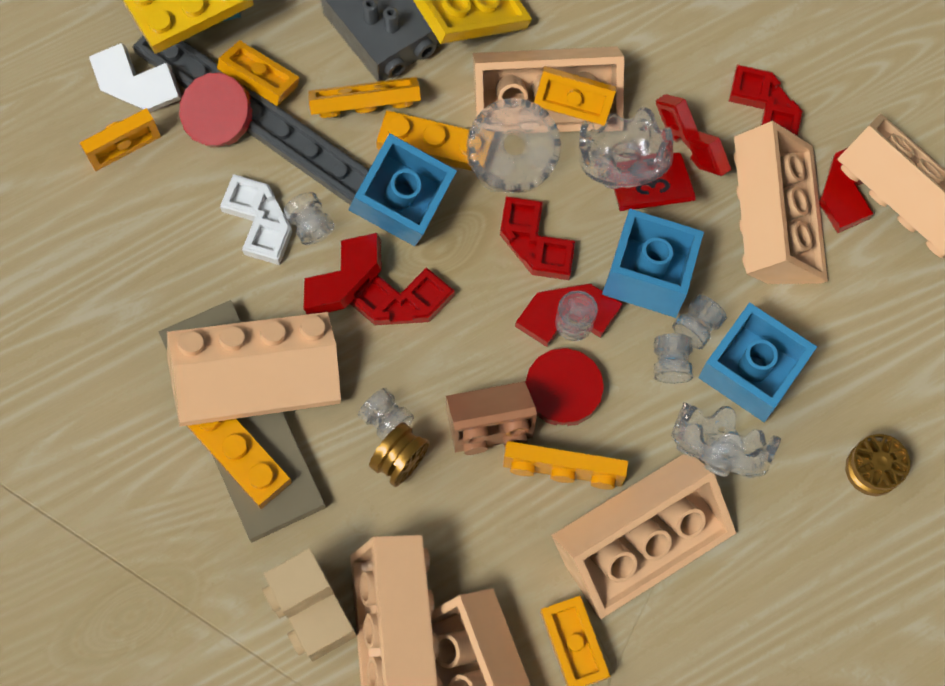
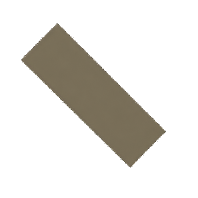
[158,300,326,543]

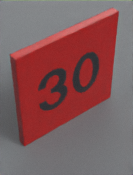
[607,152,696,211]

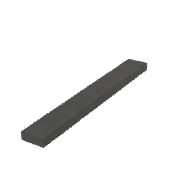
[132,35,369,205]

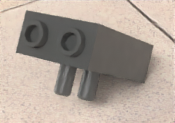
[321,0,438,82]

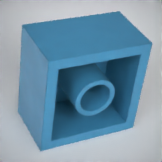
[349,133,457,247]
[602,209,704,318]
[698,302,817,422]

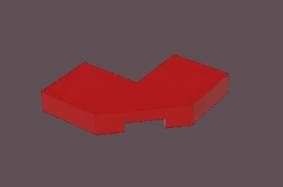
[728,65,802,136]
[655,94,731,176]
[819,148,873,234]
[500,196,575,280]
[303,233,382,314]
[350,267,455,325]
[515,284,623,347]

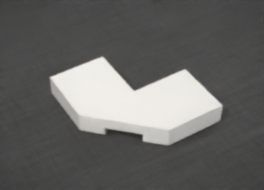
[89,43,182,113]
[220,174,292,265]

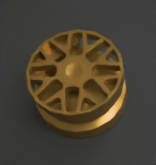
[369,422,430,487]
[845,434,911,497]

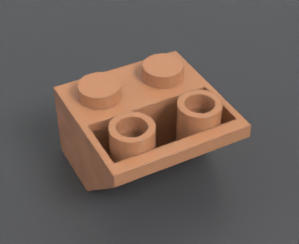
[446,381,537,455]

